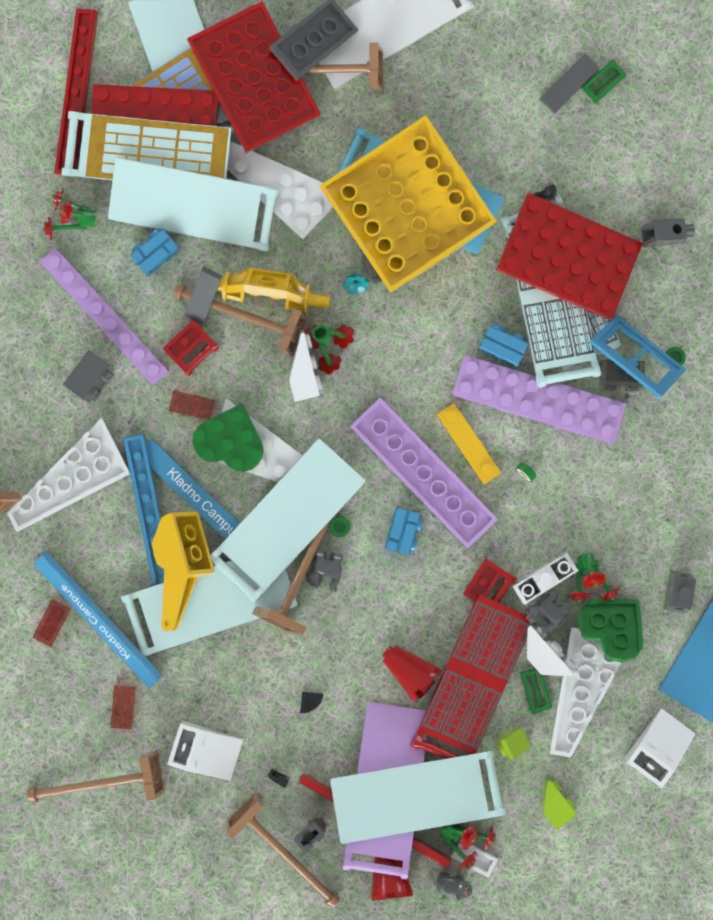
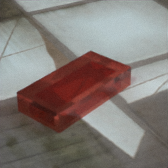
[169,390,215,420]
[32,599,71,647]
[110,685,136,730]

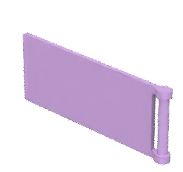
[343,702,427,880]

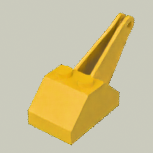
[152,511,215,631]

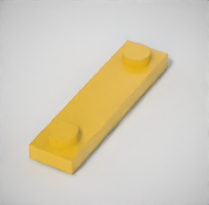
[437,403,501,485]

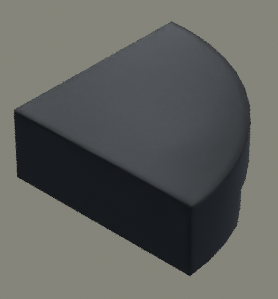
[534,184,557,199]
[300,691,323,713]
[267,768,289,788]

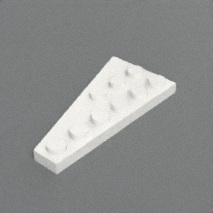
[227,141,333,240]
[549,627,621,757]

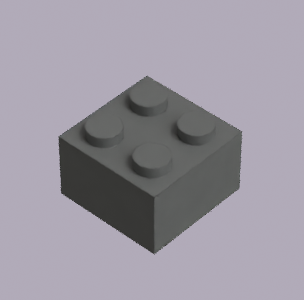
[63,350,115,403]

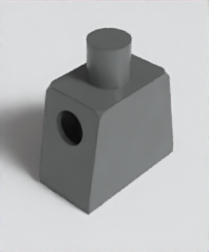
[641,218,695,248]
[664,570,696,613]

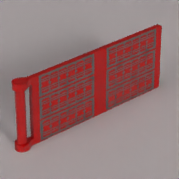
[410,594,529,759]

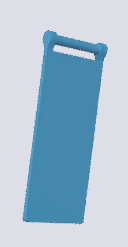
[659,599,713,722]

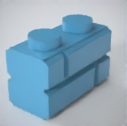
[130,228,180,277]
[478,324,529,367]
[385,508,423,555]

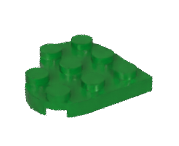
[192,403,264,472]
[577,599,643,663]

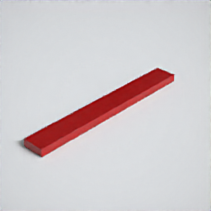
[54,8,98,175]
[299,772,452,868]

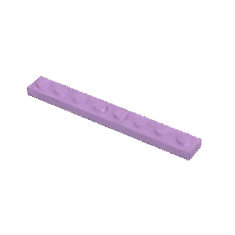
[39,248,169,386]

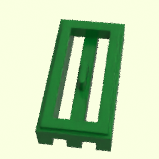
[581,60,627,104]
[520,668,552,714]

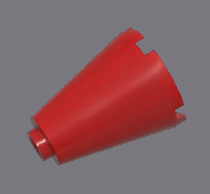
[382,645,442,703]
[371,857,413,901]

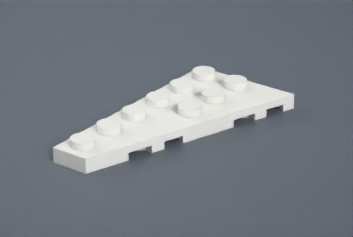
[218,398,303,482]
[7,417,130,532]

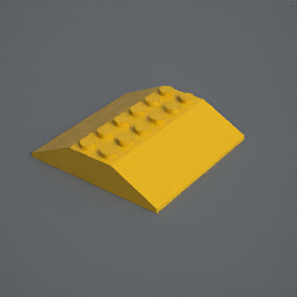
[319,115,497,293]

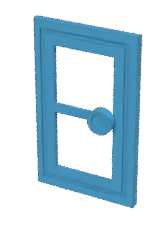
[589,315,686,399]

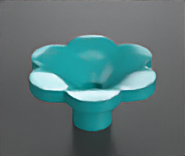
[343,273,369,295]

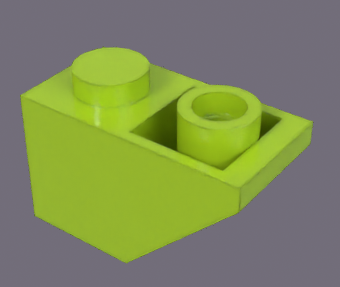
[496,725,531,760]
[542,778,577,830]

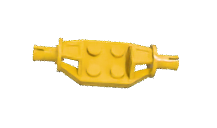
[217,267,330,314]

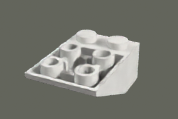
[289,330,322,402]
[624,708,695,788]
[167,721,243,781]

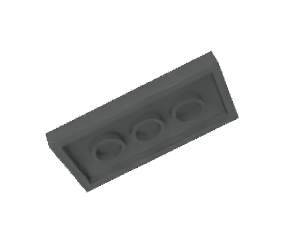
[269,0,359,81]

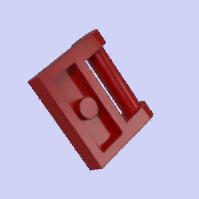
[162,320,219,376]
[463,558,517,603]

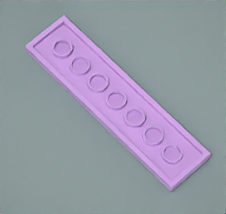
[452,355,626,444]
[350,398,498,549]

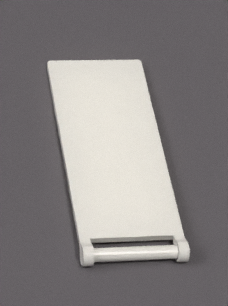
[319,0,474,89]

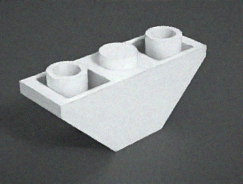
[513,553,578,605]
[527,625,579,676]

